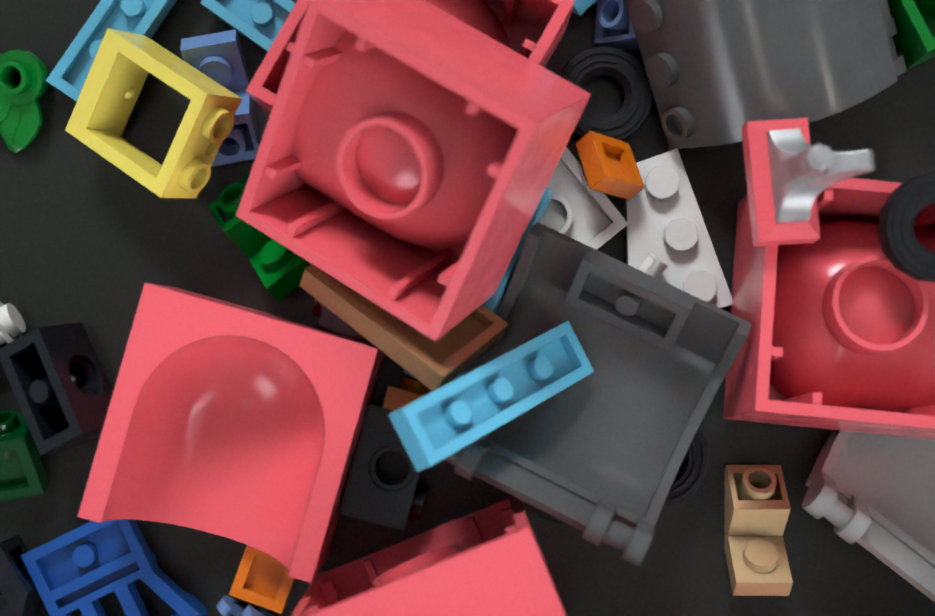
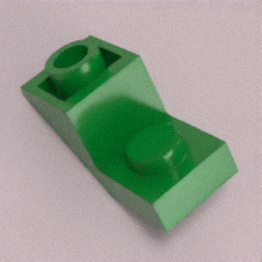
[208,173,312,302]

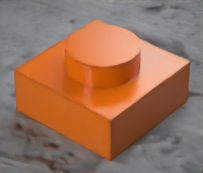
[575,131,645,200]
[382,376,432,411]
[229,545,295,614]

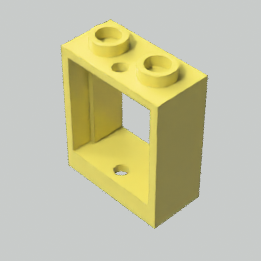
[65,28,242,199]

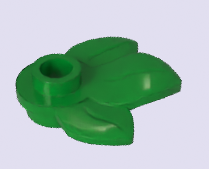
[0,49,49,153]

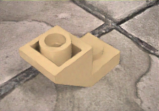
[724,465,793,596]

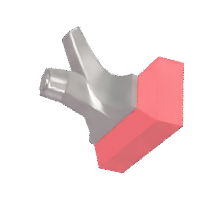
[741,118,875,247]

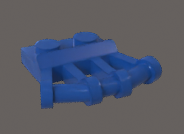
[20,520,208,616]

